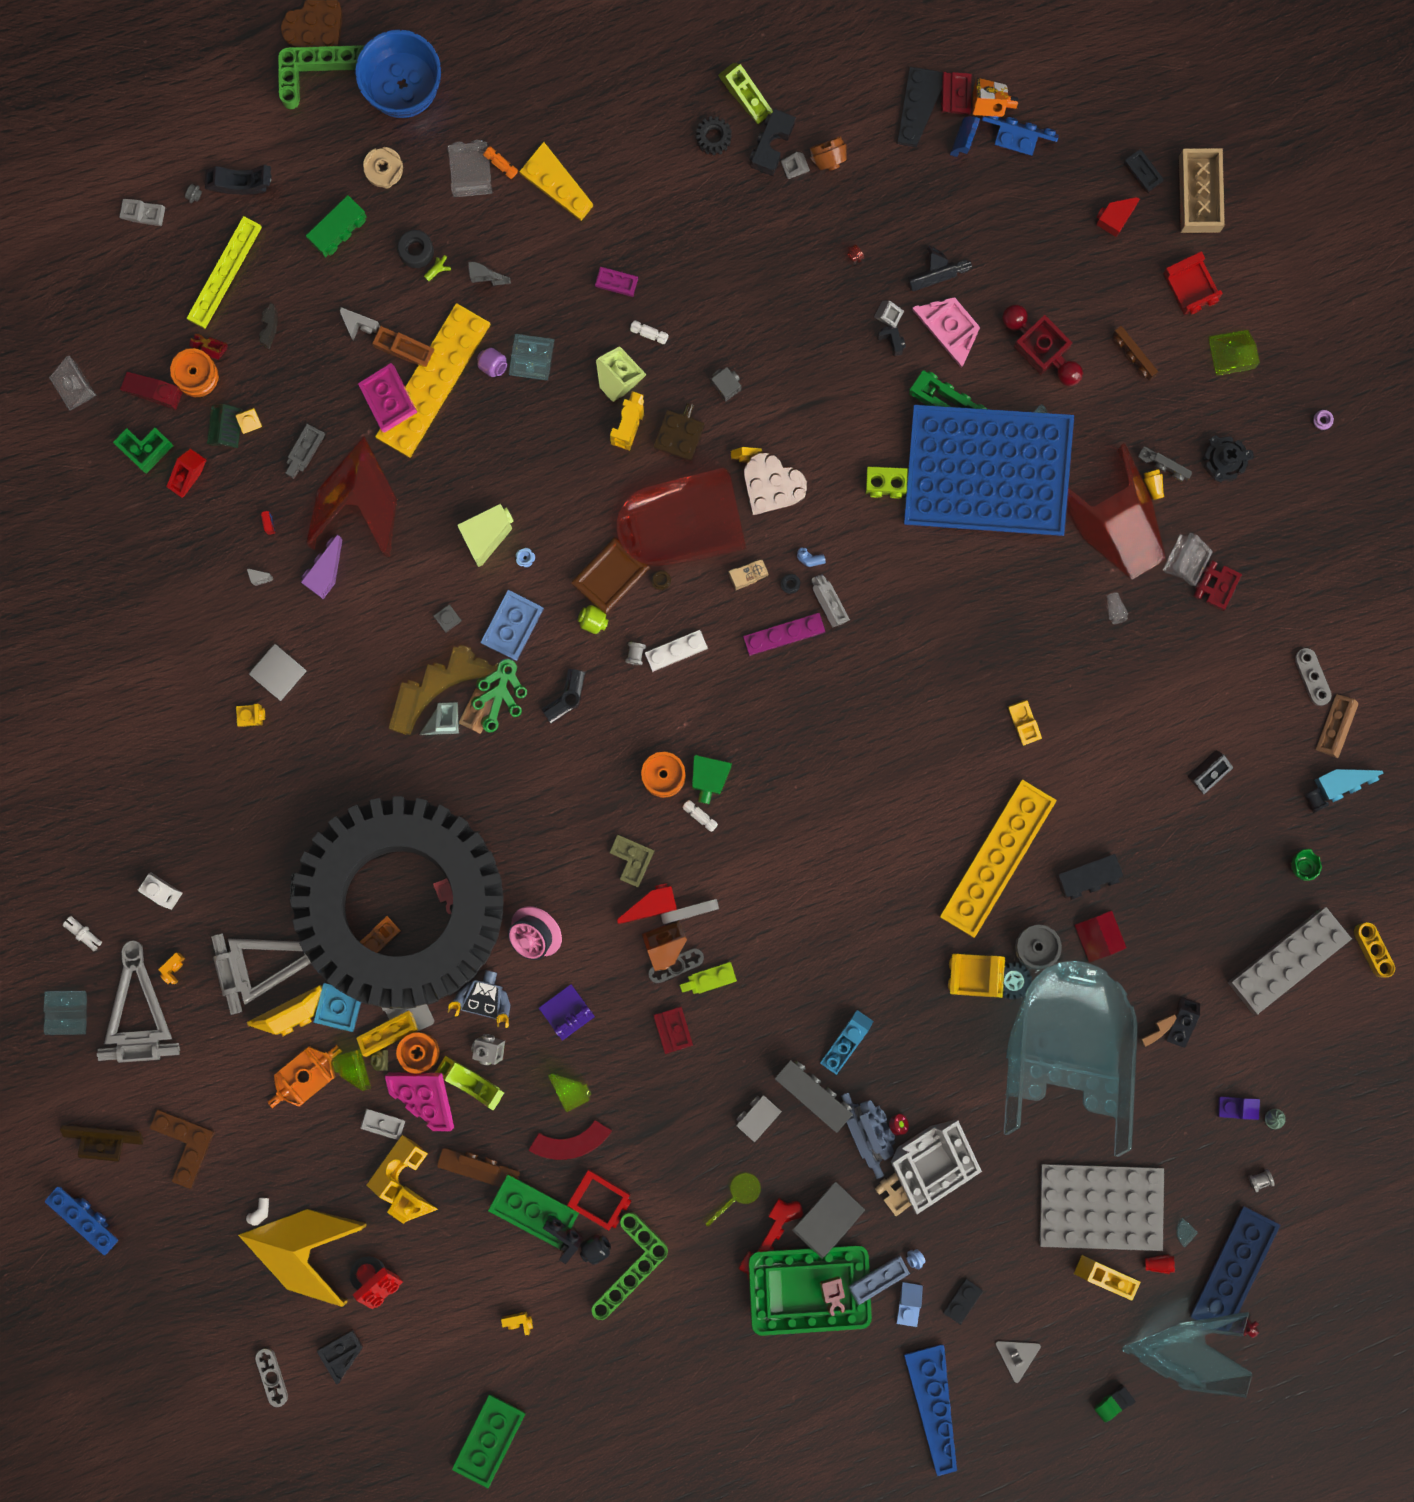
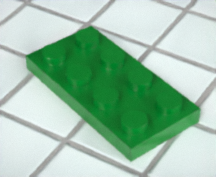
[488,1174,579,1249]
[452,1394,526,1488]

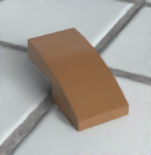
[1139,1015,1177,1047]

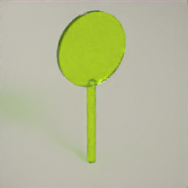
[706,1173,761,1226]

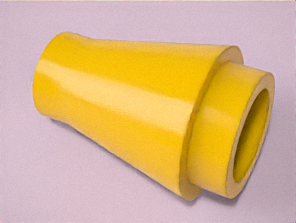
[1143,469,1164,500]

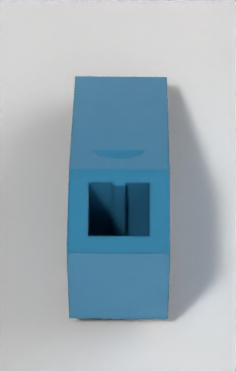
[820,1010,874,1075]

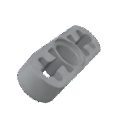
[661,899,719,924]
[256,1348,288,1407]

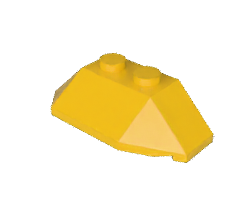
[247,985,323,1036]

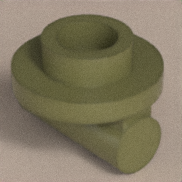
[371,1050,388,1071]

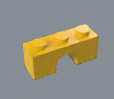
[366,1135,428,1204]

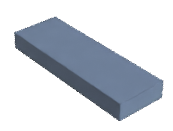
[848,1256,910,1305]

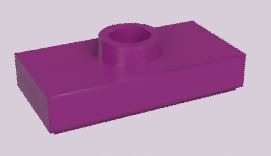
[595,267,638,297]

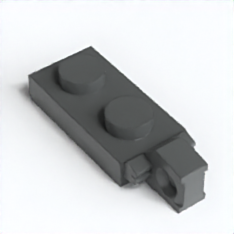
[286,424,325,479]
[1138,446,1192,482]

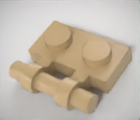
[875,1170,911,1216]

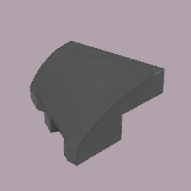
[468,262,511,286]

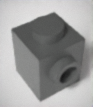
[711,368,741,402]

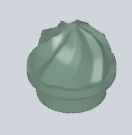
[1265,1109,1285,1129]

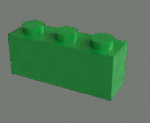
[306,195,367,257]

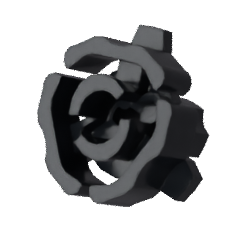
[1203,435,1254,483]

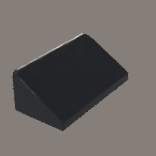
[1188,750,1233,794]

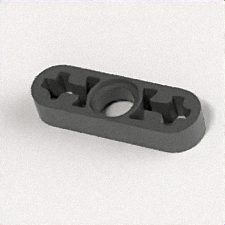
[649,949,704,983]

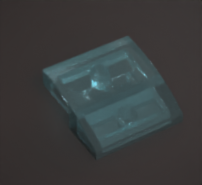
[509,334,554,380]
[44,991,87,1035]

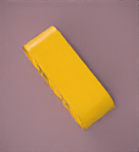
[1354,923,1395,978]

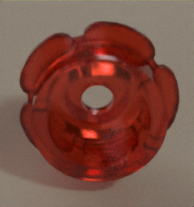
[847,245,865,263]

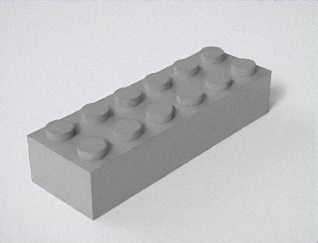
[1227,907,1352,1014]

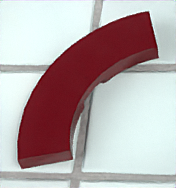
[528,1120,612,1160]

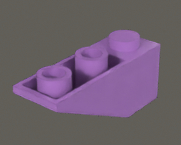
[301,535,342,599]

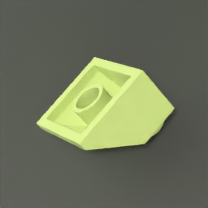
[596,346,646,402]

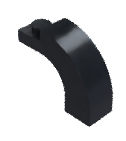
[205,165,272,195]

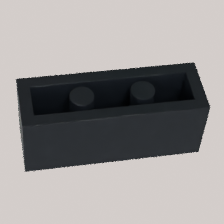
[1056,854,1124,900]

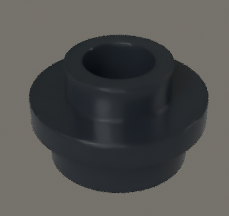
[781,574,801,594]

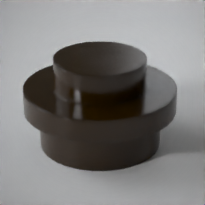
[651,570,671,590]

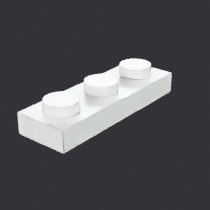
[645,630,708,672]

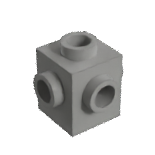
[471,1034,505,1065]

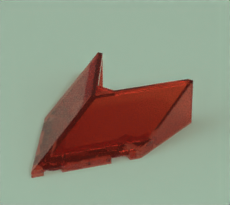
[306,437,397,557]

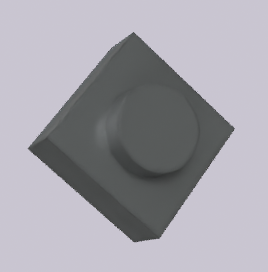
[434,604,462,633]

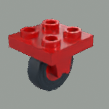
[350,1256,403,1309]

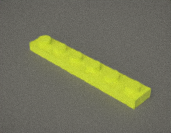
[187,216,262,329]

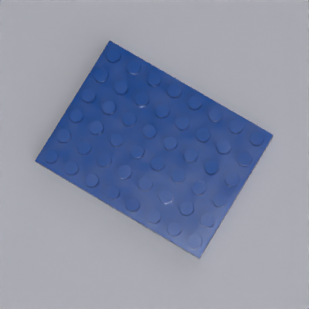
[904,405,1074,536]

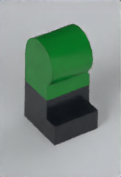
[1094,1384,1136,1422]

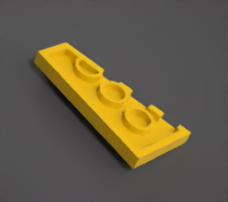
[519,142,593,221]

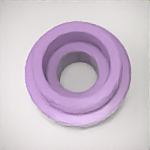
[1313,410,1334,430]

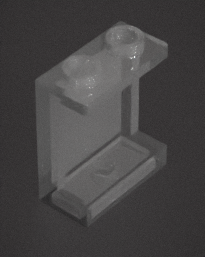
[448,140,492,197]

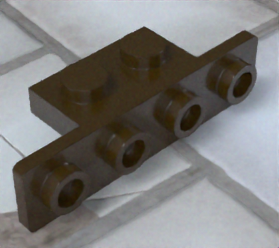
[60,1124,144,1162]

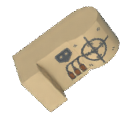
[728,560,769,591]

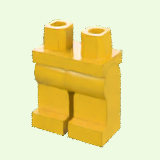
[610,392,644,451]

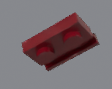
[941,72,972,115]
[653,1007,693,1054]

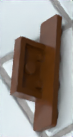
[437,1148,520,1187]

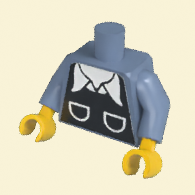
[447,970,511,1028]

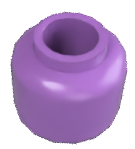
[477,348,507,377]

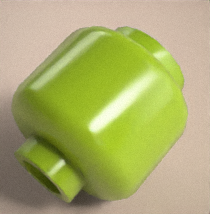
[577,605,609,634]

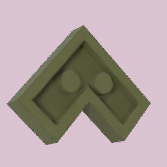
[610,835,654,888]

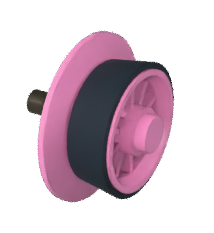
[508,906,562,960]

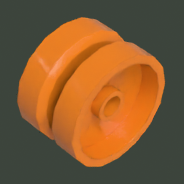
[170,348,219,397]
[641,752,686,798]

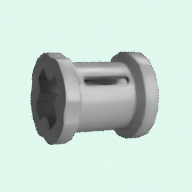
[625,642,646,665]
[1248,1168,1275,1192]

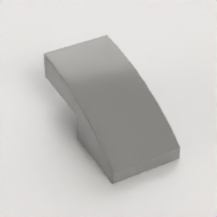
[120,199,165,226]

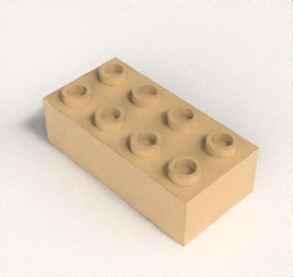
[1179,148,1225,233]

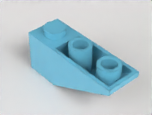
[1314,769,1383,802]

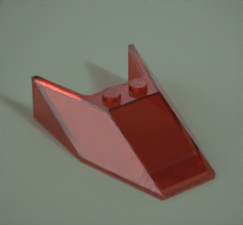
[1066,443,1166,580]

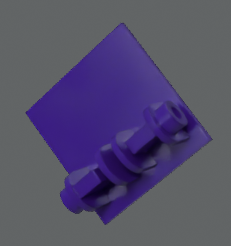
[539,985,595,1041]

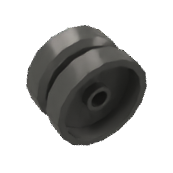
[1014,925,1062,970]

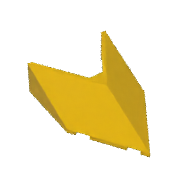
[238,1209,366,1307]

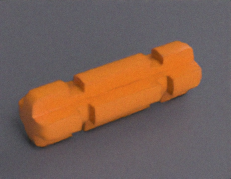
[483,146,518,179]

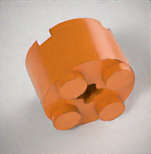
[396,1032,440,1073]

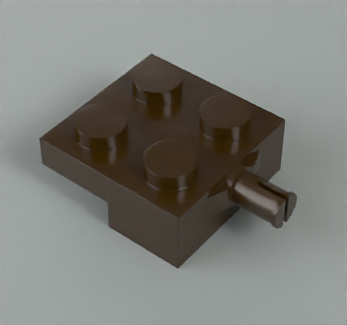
[654,403,705,461]

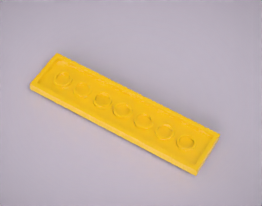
[375,303,491,458]
[940,780,1057,938]

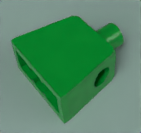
[692,755,732,804]

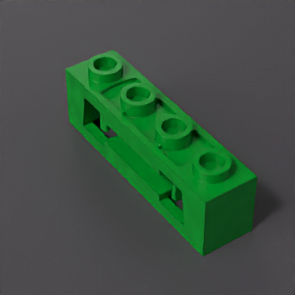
[909,370,987,409]

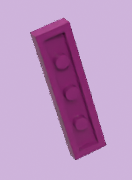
[743,613,825,656]

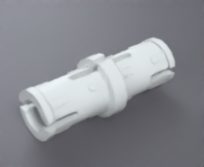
[63,916,102,951]

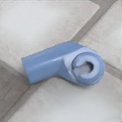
[797,548,826,567]

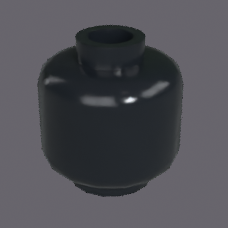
[580,1234,611,1265]

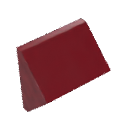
[1074,911,1127,963]

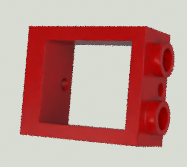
[567,1169,632,1231]

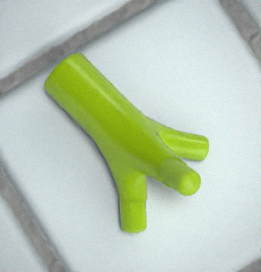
[424,255,451,281]

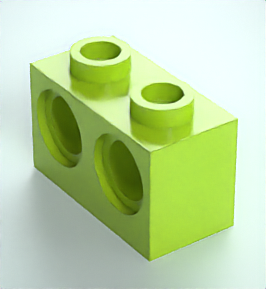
[866,467,907,499]

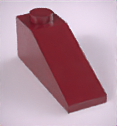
[120,372,183,410]

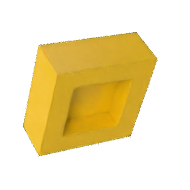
[235,407,262,434]

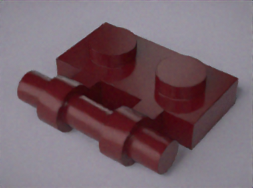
[1194,560,1242,611]

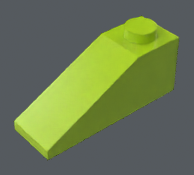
[718,63,773,124]

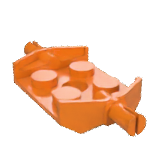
[267,1045,342,1108]

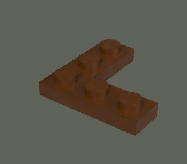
[149,1109,215,1189]

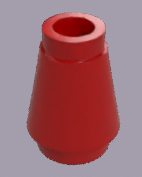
[1145,1254,1175,1275]

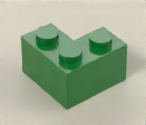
[113,428,174,474]

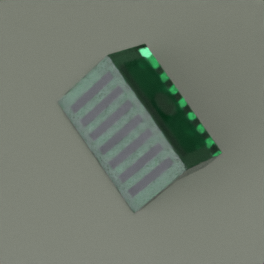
[207,404,243,448]

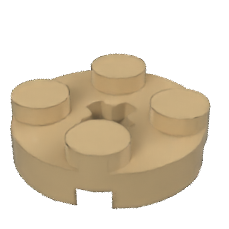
[363,147,403,188]

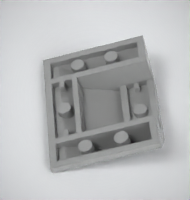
[891,1120,982,1214]

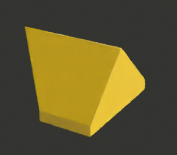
[387,1186,438,1224]

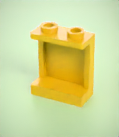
[948,954,1005,998]

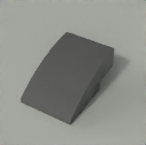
[792,1182,865,1258]

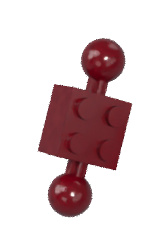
[1003,305,1083,386]

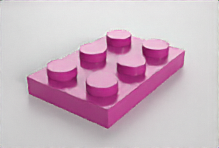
[358,363,417,433]

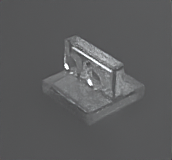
[1163,533,1213,586]

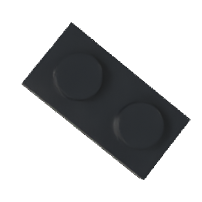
[1124,149,1164,193]
[943,1279,983,1325]

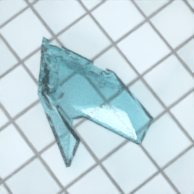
[1122,1312,1252,1398]

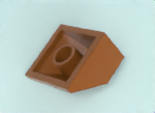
[642,920,687,971]

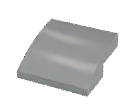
[248,643,306,701]

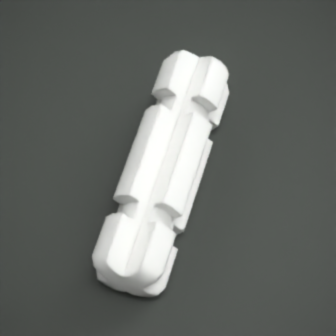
[630,321,668,344]
[683,800,718,832]

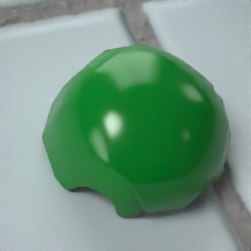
[1291,849,1322,881]

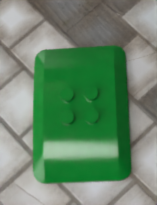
[748,1246,872,1336]

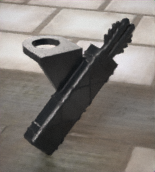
[908,246,972,291]

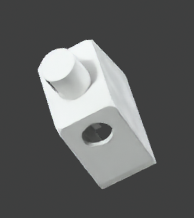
[138,872,183,910]

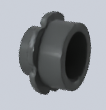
[185,184,202,203]

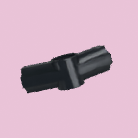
[541,669,585,724]

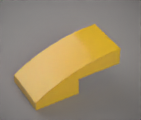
[1007,700,1042,746]

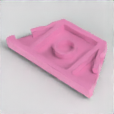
[912,298,980,367]

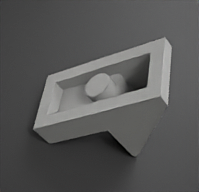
[340,308,380,340]

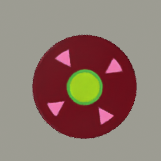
[889,1114,909,1136]

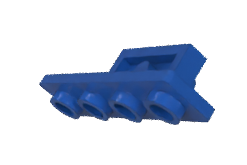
[982,116,1059,155]
[45,1187,118,1255]

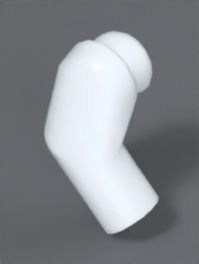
[246,1198,269,1225]

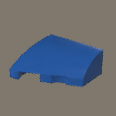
[950,116,980,157]

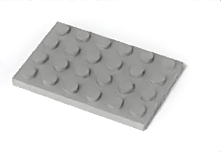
[1040,1164,1164,1251]

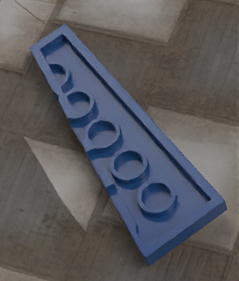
[904,1344,957,1476]

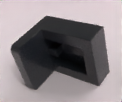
[877,326,906,357]

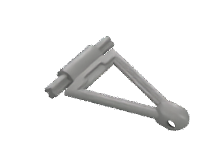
[211,934,311,1015]
[97,941,180,1063]

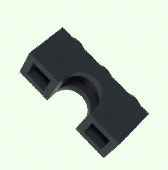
[749,109,796,176]

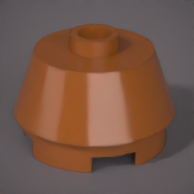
[810,136,847,171]

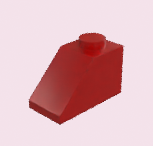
[1097,197,1140,237]
[166,449,206,498]

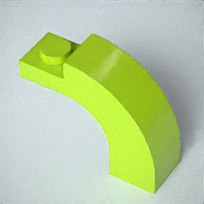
[435,1056,504,1110]

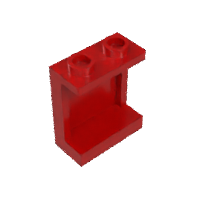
[1163,251,1223,315]

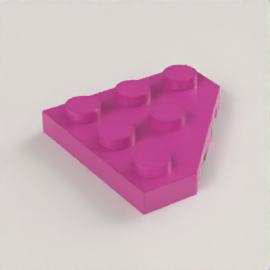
[385,1072,454,1131]

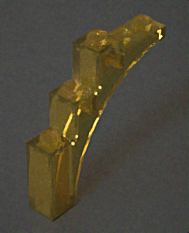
[389,645,509,735]

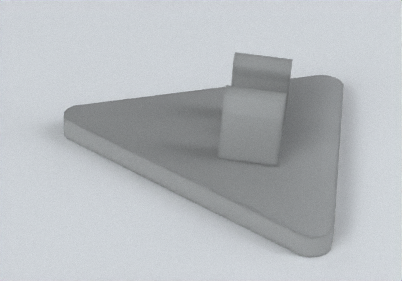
[996,1341,1041,1383]

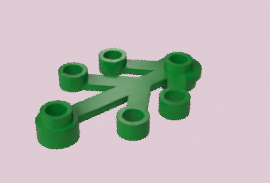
[471,659,527,732]

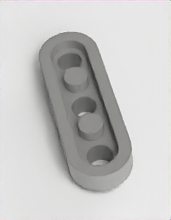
[1295,648,1331,706]

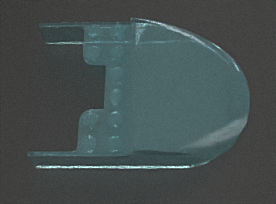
[1004,961,1137,1157]

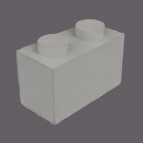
[736,1095,782,1142]

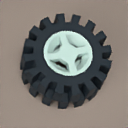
[1003,963,1032,999]

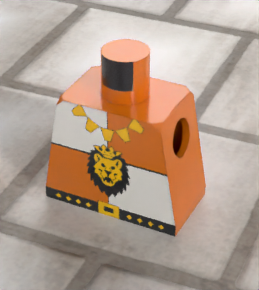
[972,78,1018,117]

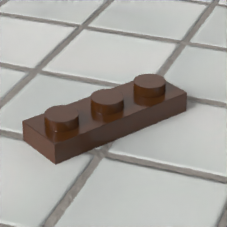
[1113,326,1158,381]

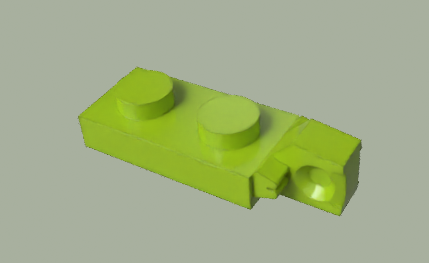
[680,962,737,994]

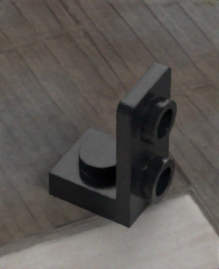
[1167,997,1200,1048]
[543,1215,583,1264]

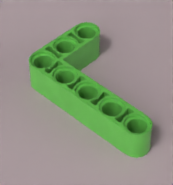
[279,45,365,109]
[592,1212,668,1320]

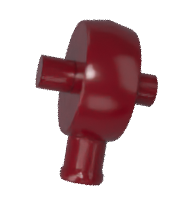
[1241,1319,1259,1338]

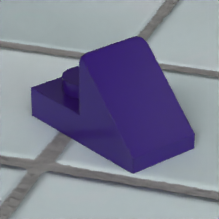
[1218,1097,1260,1120]

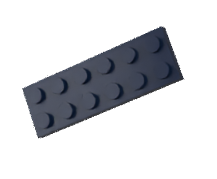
[1190,1206,1281,1336]

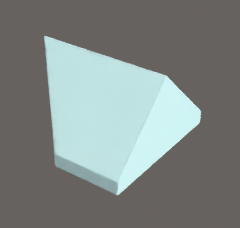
[419,702,459,735]

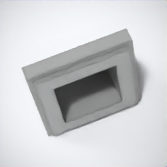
[781,152,810,179]
[874,301,904,328]
[247,569,273,586]

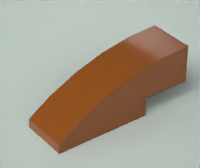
[372,326,435,367]

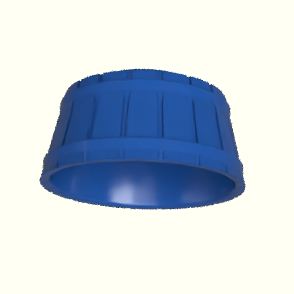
[356,30,441,118]

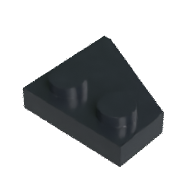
[317,1329,363,1385]

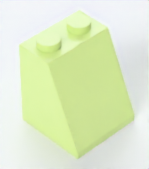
[458,504,513,567]

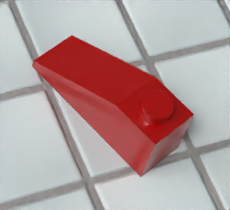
[617,883,677,924]

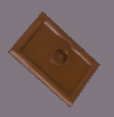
[571,537,650,614]

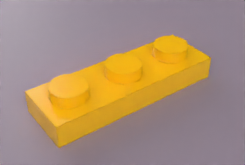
[356,1010,418,1057]

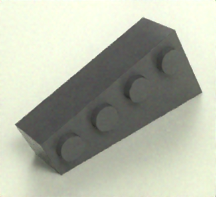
[775,1060,853,1133]

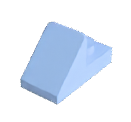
[896,1282,923,1327]

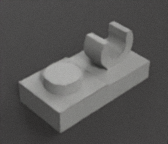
[360,1108,405,1140]

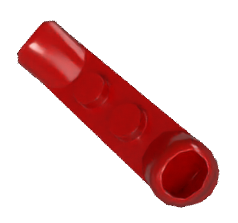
[738,1198,804,1281]

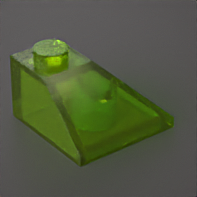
[1209,330,1260,376]
[333,1050,371,1091]
[548,1073,592,1112]

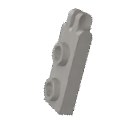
[812,575,850,627]

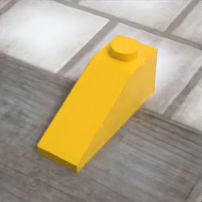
[1074,1255,1140,1301]

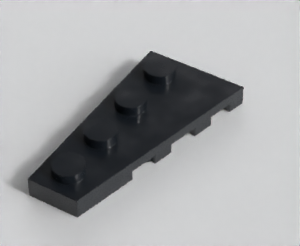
[897,67,943,147]

